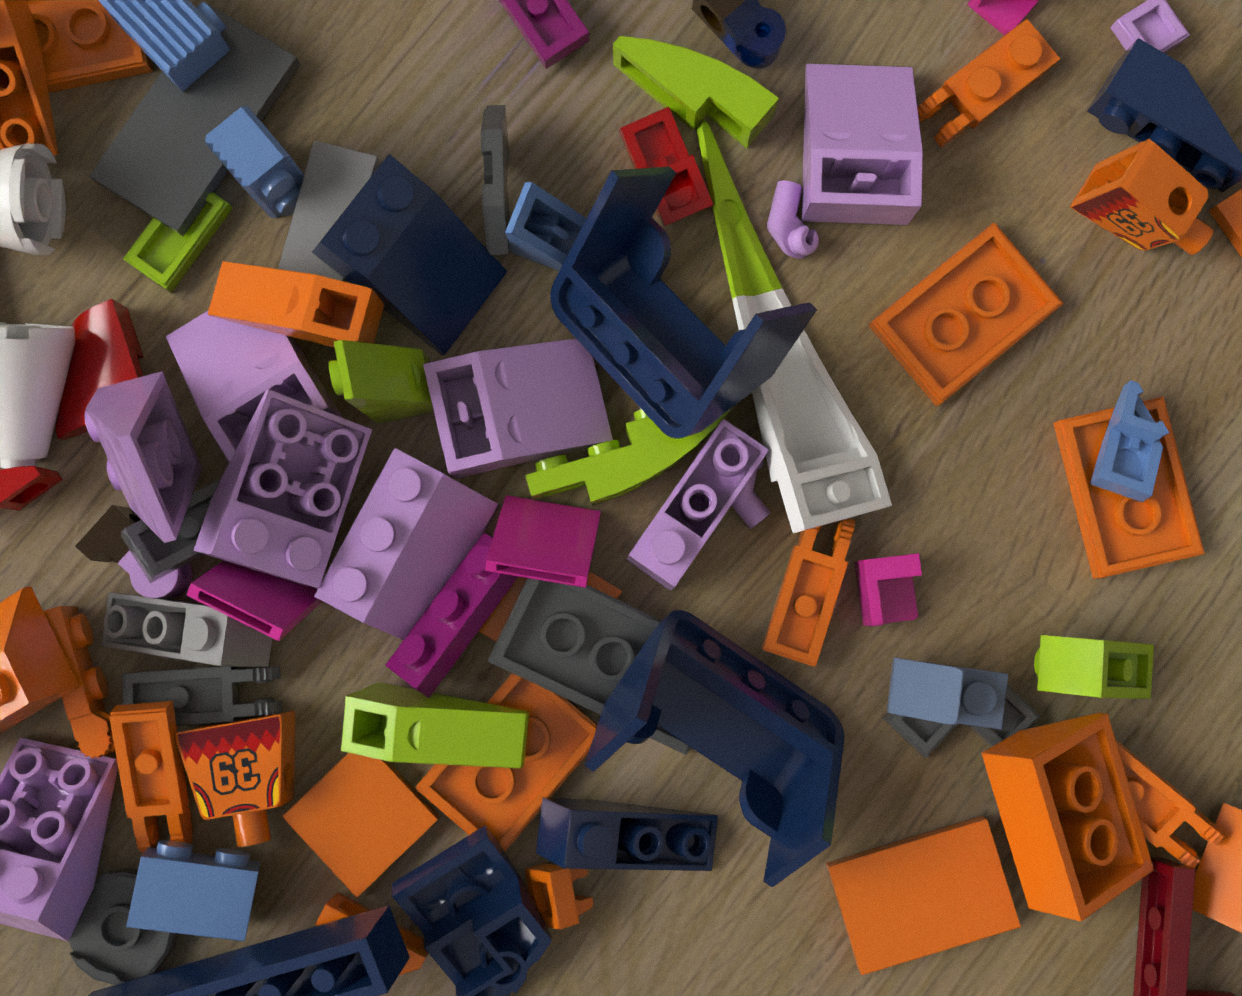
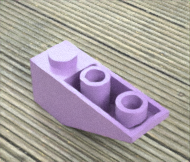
[626,419,769,591]

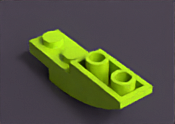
[525,407,733,506]

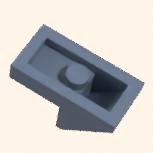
[886,657,1008,730]

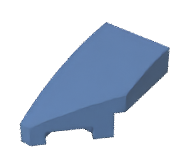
[1090,380,1169,502]

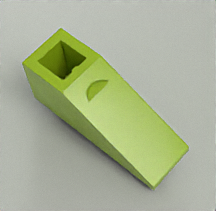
[329,340,434,424]
[341,682,529,768]

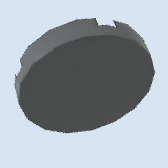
[69,868,179,985]

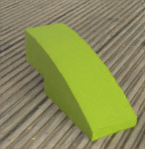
[613,36,779,149]

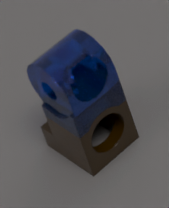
[692,0,786,69]

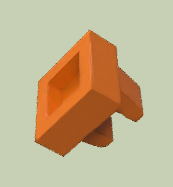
[525,863,593,930]

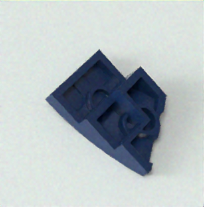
[392,825,552,996]

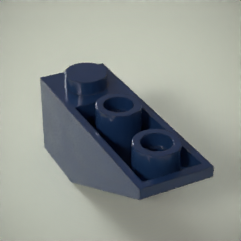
[1087,38,1242,192]
[536,797,718,871]

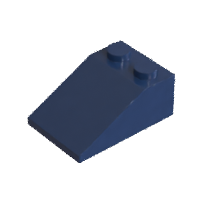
[312,154,507,356]

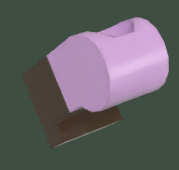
[75,505,193,599]

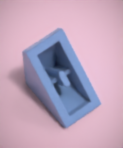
[505,182,587,271]

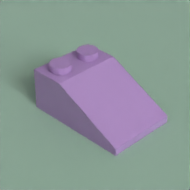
[84,371,202,543]

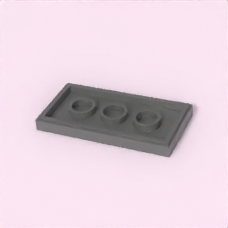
[89,4,301,237]
[487,578,690,755]

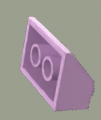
[314,448,499,640]

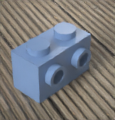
[126,840,261,941]

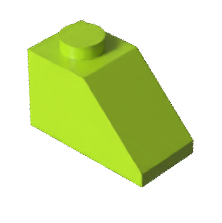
[1034,635,1154,699]

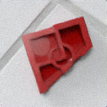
[55,299,144,440]

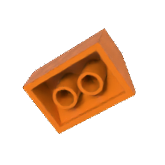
[0,586,80,734]
[981,713,1154,921]

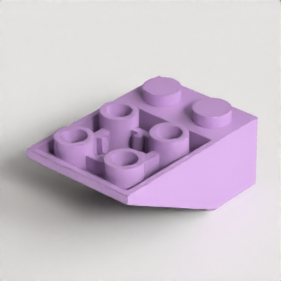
[802,64,923,225]
[166,311,342,462]
[423,339,613,479]
[193,389,372,588]
[0,738,118,942]

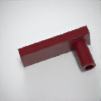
[1133,857,1235,996]

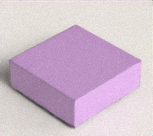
[1110,0,1190,54]

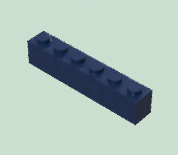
[88,905,410,996]

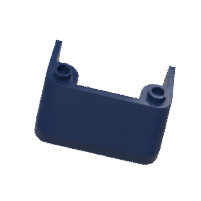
[550,166,817,439]
[584,610,845,887]

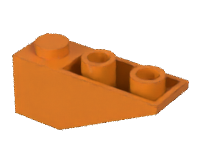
[0,0,59,156]
[208,261,385,348]

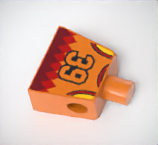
[1070,139,1214,255]
[175,710,295,847]

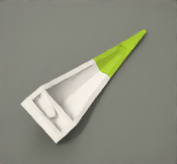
[696,120,892,534]

